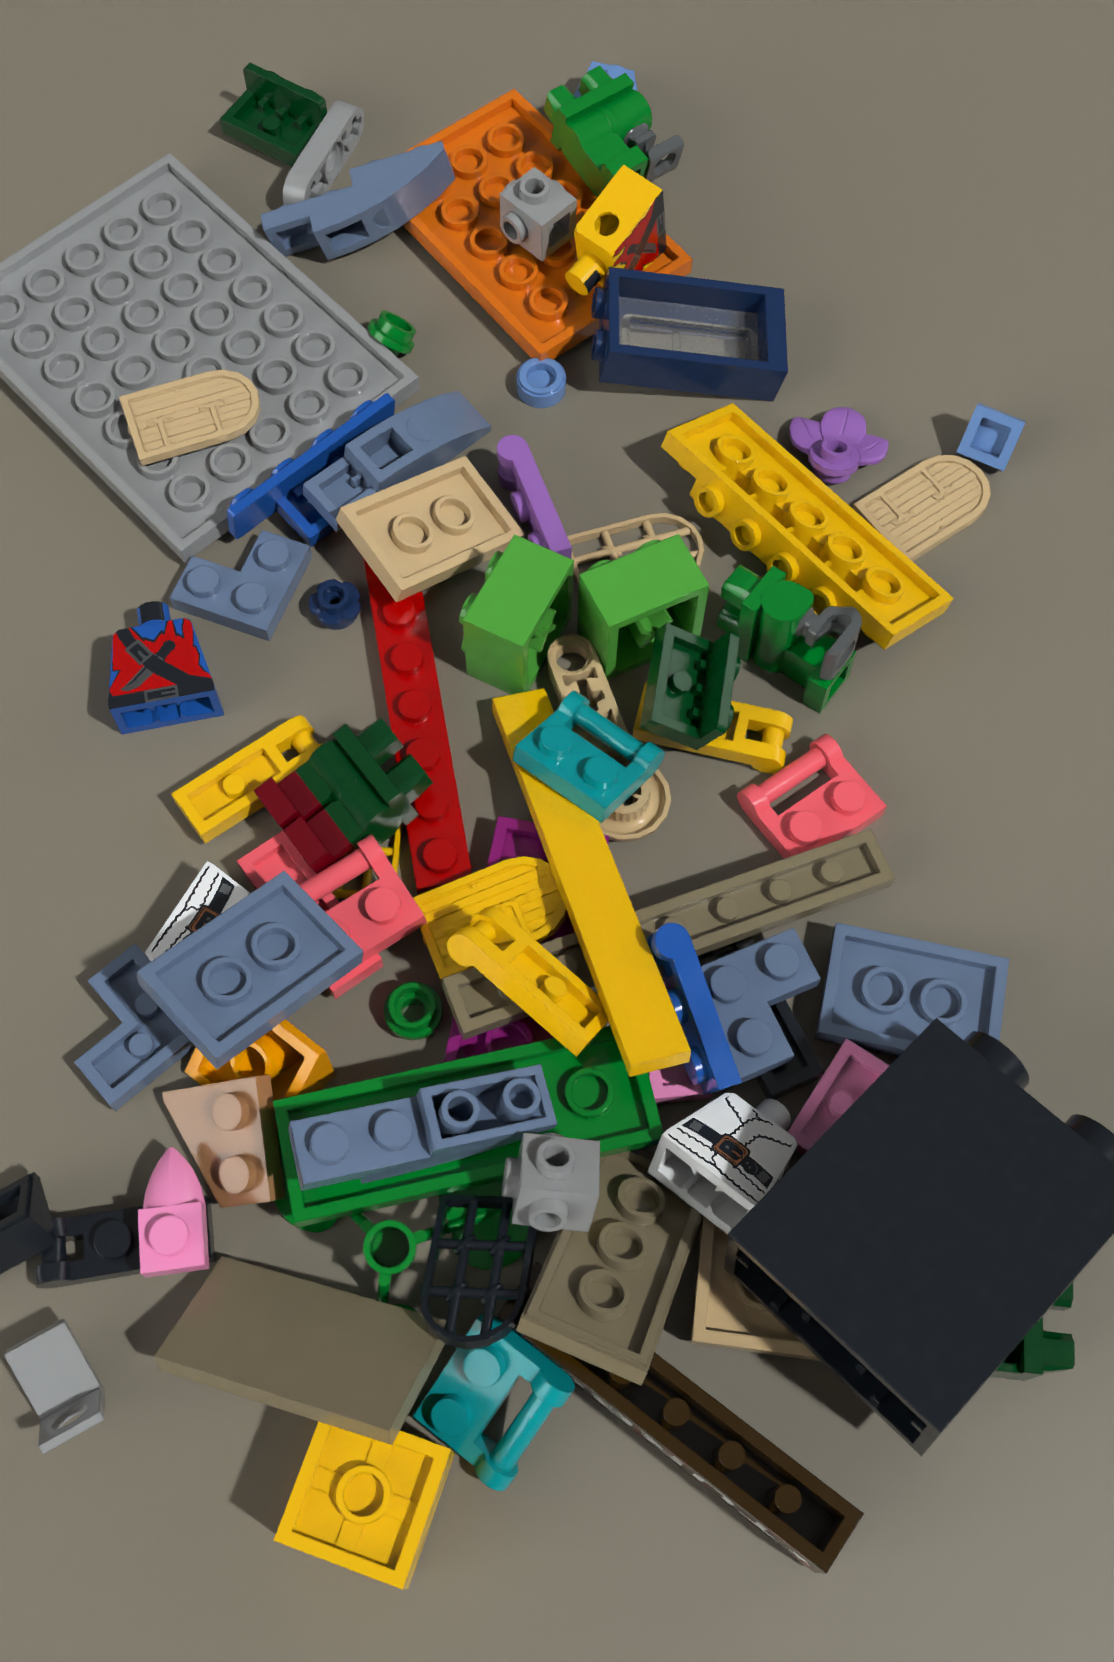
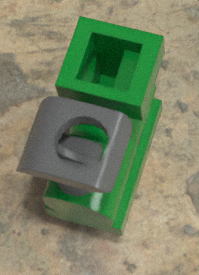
[544,66,684,198]
[716,564,862,714]

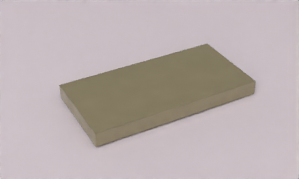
[516,1148,702,1386]
[154,1256,446,1445]

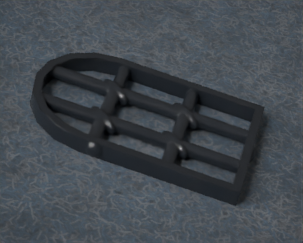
[420,1194,537,1349]

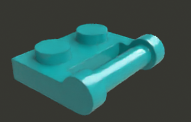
[513,691,665,823]
[413,1312,575,1491]

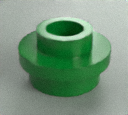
[367,311,416,356]
[384,981,443,1040]

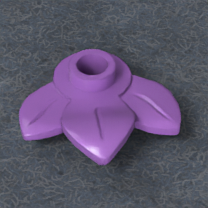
[789,407,889,484]

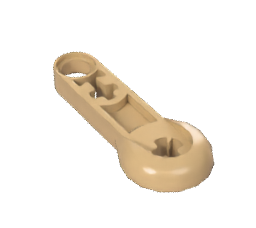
[547,634,671,842]

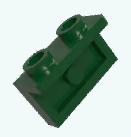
[220,63,327,167]
[640,623,741,750]

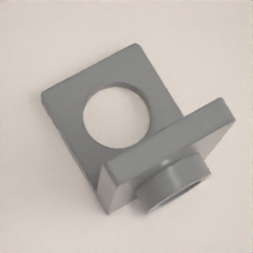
[5,1319,105,1454]

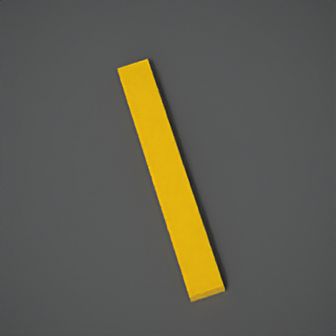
[492,688,691,1077]

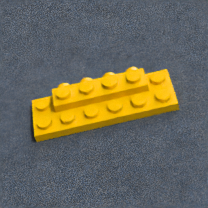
[661,403,954,650]

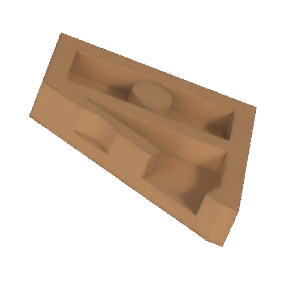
[162,1075,285,1208]

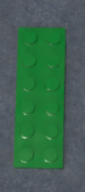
[273,1026,664,1228]

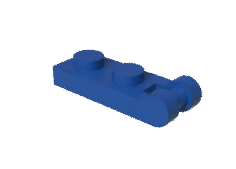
[646,923,742,1095]

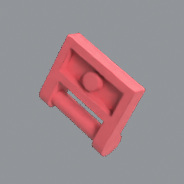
[737,734,887,859]
[299,834,427,963]

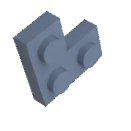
[169,530,312,641]
[701,927,821,1085]
[74,944,195,1112]

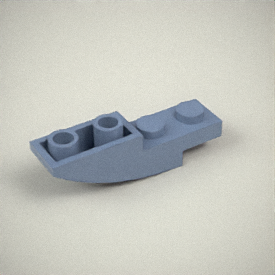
[260,141,455,260]
[303,391,492,532]
[288,1064,557,1191]

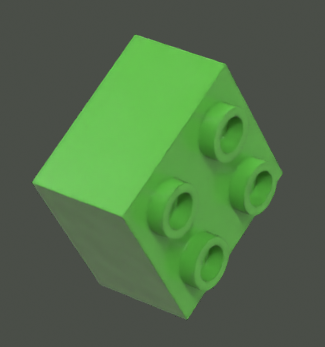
[459,534,574,695]
[577,534,709,680]

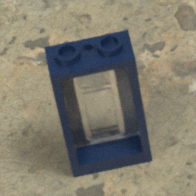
[591,267,788,402]

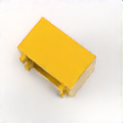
[273,1421,455,1590]

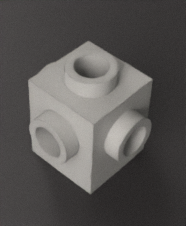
[499,167,577,261]
[502,1132,600,1232]

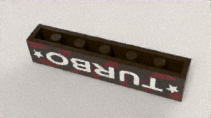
[497,1261,864,1574]

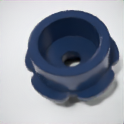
[308,579,361,630]

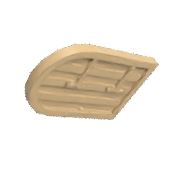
[119,369,261,466]
[852,455,991,561]

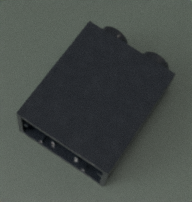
[724,1018,1114,1457]

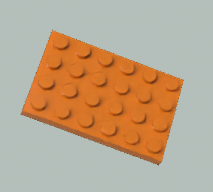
[403,89,693,361]

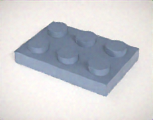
[137,871,363,1070]
[815,922,1009,1056]

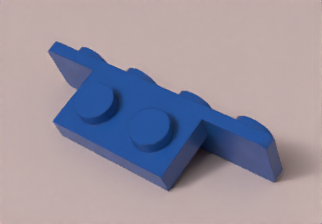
[227,393,395,548]

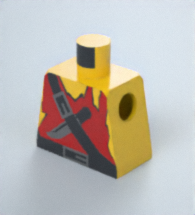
[565,165,667,296]

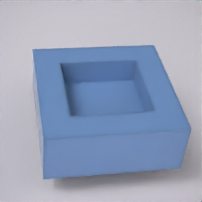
[957,403,1026,471]

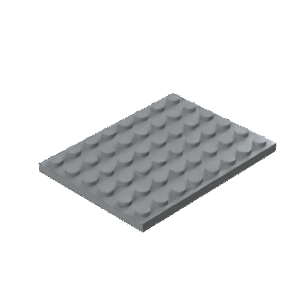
[0,153,420,563]

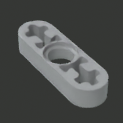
[283,100,365,205]

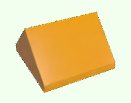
[184,1019,335,1129]

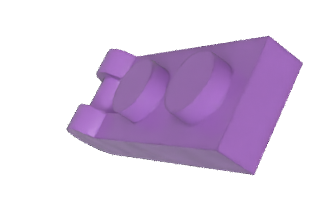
[497,435,572,559]

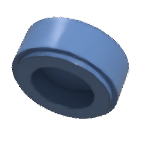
[516,358,566,408]

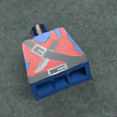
[108,601,224,735]

